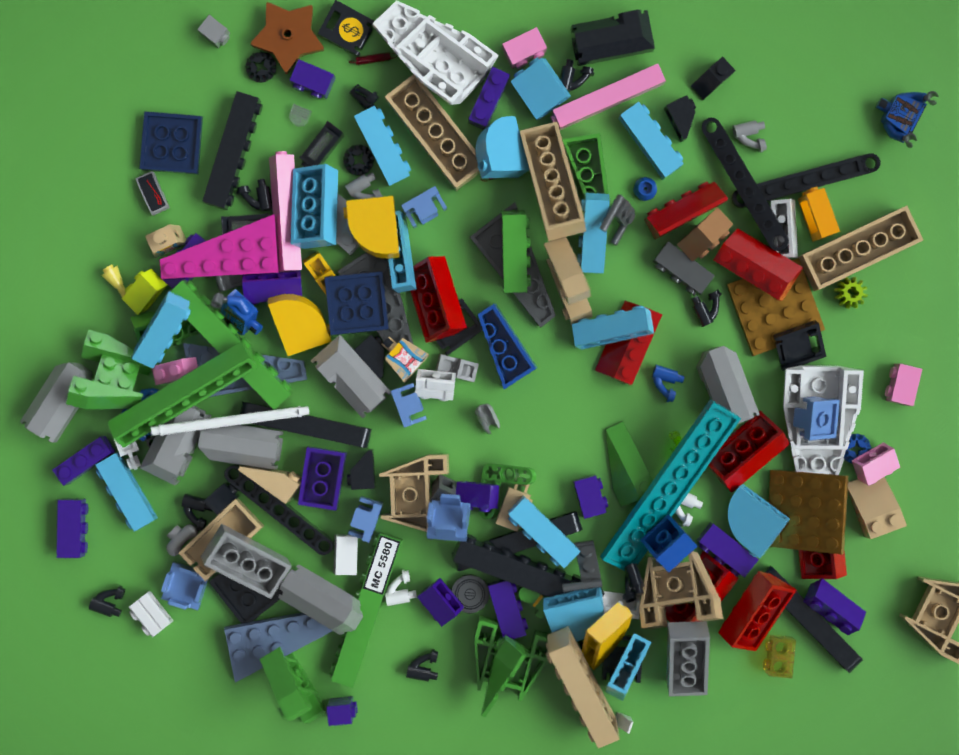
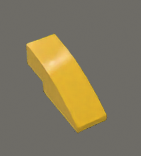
[303,250,336,295]

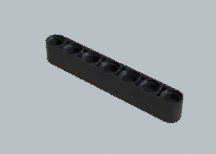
[239,402,372,448]
[224,465,334,555]
[451,511,583,571]
[764,565,863,673]

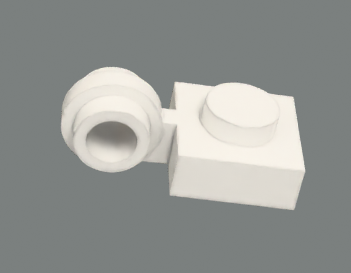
[114,440,141,470]

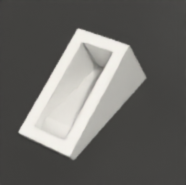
[616,712,633,733]

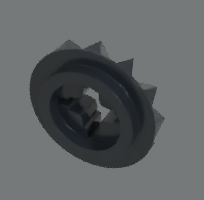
[245,51,276,83]
[343,144,374,175]

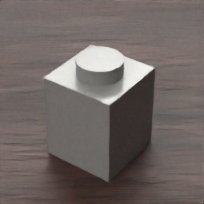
[197,15,230,48]

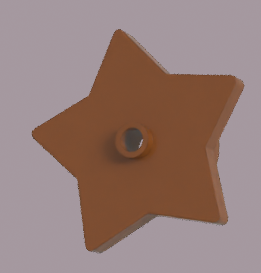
[251,2,324,74]

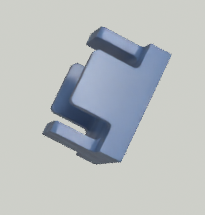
[401,186,447,228]
[391,383,427,428]
[793,396,840,440]
[427,494,471,542]
[348,496,384,543]
[161,561,209,610]

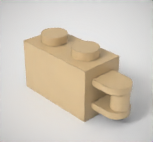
[496,476,533,532]

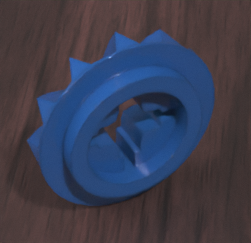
[843,434,872,464]

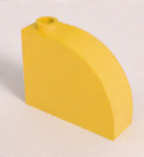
[343,196,400,259]
[268,294,332,356]
[581,602,633,670]

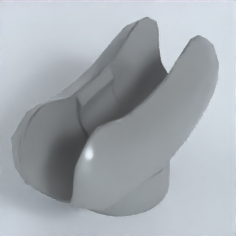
[475,404,500,434]
[166,524,198,556]

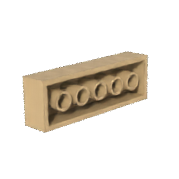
[385,74,480,191]
[520,121,586,241]
[798,206,923,291]
[546,626,620,748]

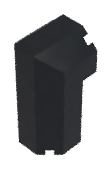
[571,9,655,66]

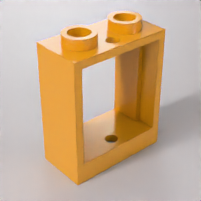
[797,186,840,242]

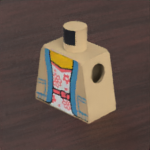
[145,224,187,258]
[382,336,429,382]

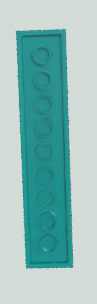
[600,399,741,571]

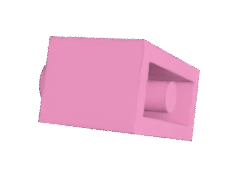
[502,27,547,69]
[152,357,198,385]
[885,363,922,406]
[852,442,900,486]

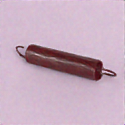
[349,52,398,65]

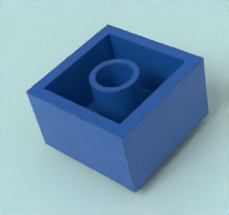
[640,514,697,572]

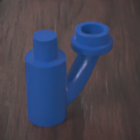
[652,365,684,403]

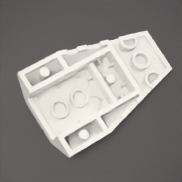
[372,1,499,105]
[783,365,864,475]

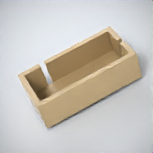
[179,498,264,581]

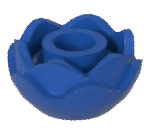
[633,177,657,201]

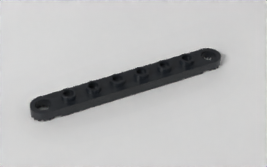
[702,117,789,251]
[731,153,881,208]

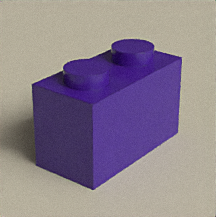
[289,59,336,100]
[573,474,609,519]
[456,481,500,512]
[417,578,464,627]
[327,696,358,726]

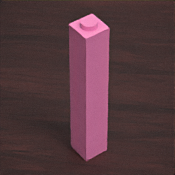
[550,64,666,130]
[269,151,302,272]

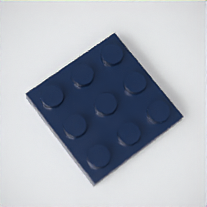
[140,111,203,174]
[325,272,388,335]

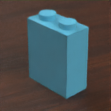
[510,57,571,119]

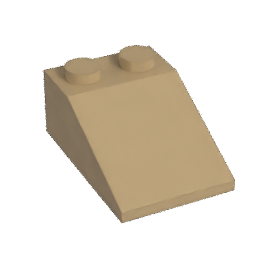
[238,465,302,504]
[847,477,907,539]

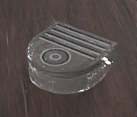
[289,104,312,127]

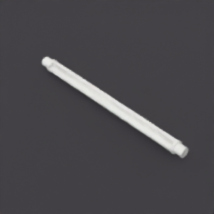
[151,406,309,436]

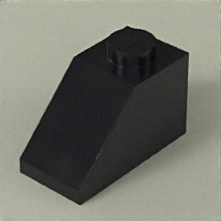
[691,57,735,100]
[664,95,696,142]
[354,335,385,379]
[347,449,376,490]
[204,482,240,515]

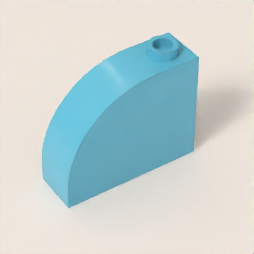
[476,116,529,178]
[728,484,790,558]
[543,587,604,641]
[606,633,651,701]

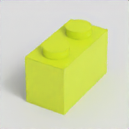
[122,268,167,315]

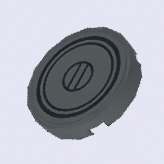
[452,574,489,613]

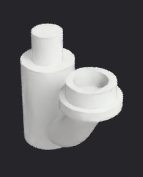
[675,493,703,527]
[385,570,417,606]

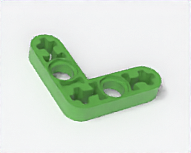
[479,464,536,519]

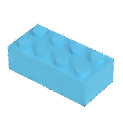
[291,164,338,249]

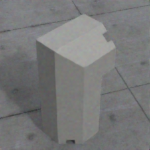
[311,335,391,418]
[696,346,760,424]
[20,362,93,443]
[140,406,212,485]
[198,425,283,470]
[278,565,363,635]

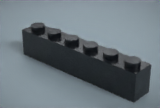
[202,91,263,211]

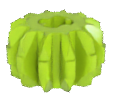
[834,277,868,309]

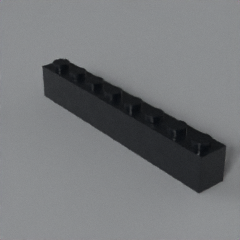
[452,534,605,597]

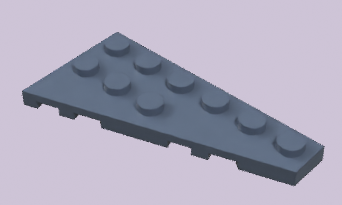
[183,343,308,397]
[224,612,332,682]

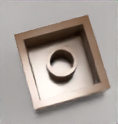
[677,207,733,262]

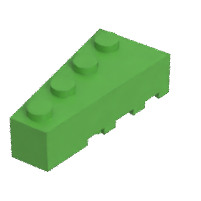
[562,133,611,209]
[501,210,531,293]

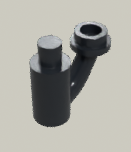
[560,59,594,92]
[349,84,379,110]
[237,179,272,211]
[691,290,722,327]
[181,494,213,531]
[622,563,644,603]
[89,585,126,617]
[406,649,438,682]

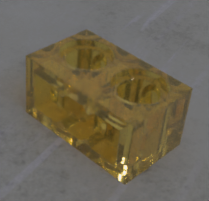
[763,635,796,678]

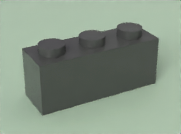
[652,241,715,296]

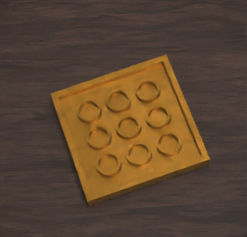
[726,258,825,356]
[769,470,848,554]

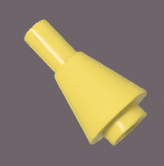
[101,264,126,298]

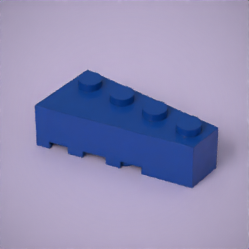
[478,303,537,389]

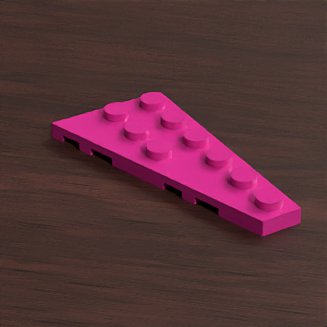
[160,214,279,279]

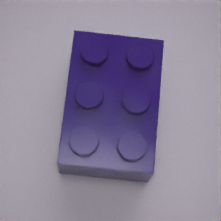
[298,446,347,511]

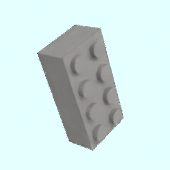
[201,524,292,599]
[666,621,710,696]

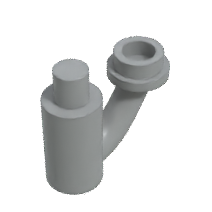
[732,120,767,153]
[345,173,383,199]

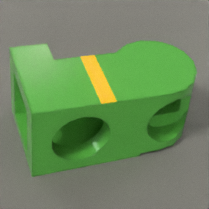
[518,587,547,620]

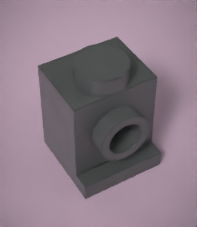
[430,475,456,502]

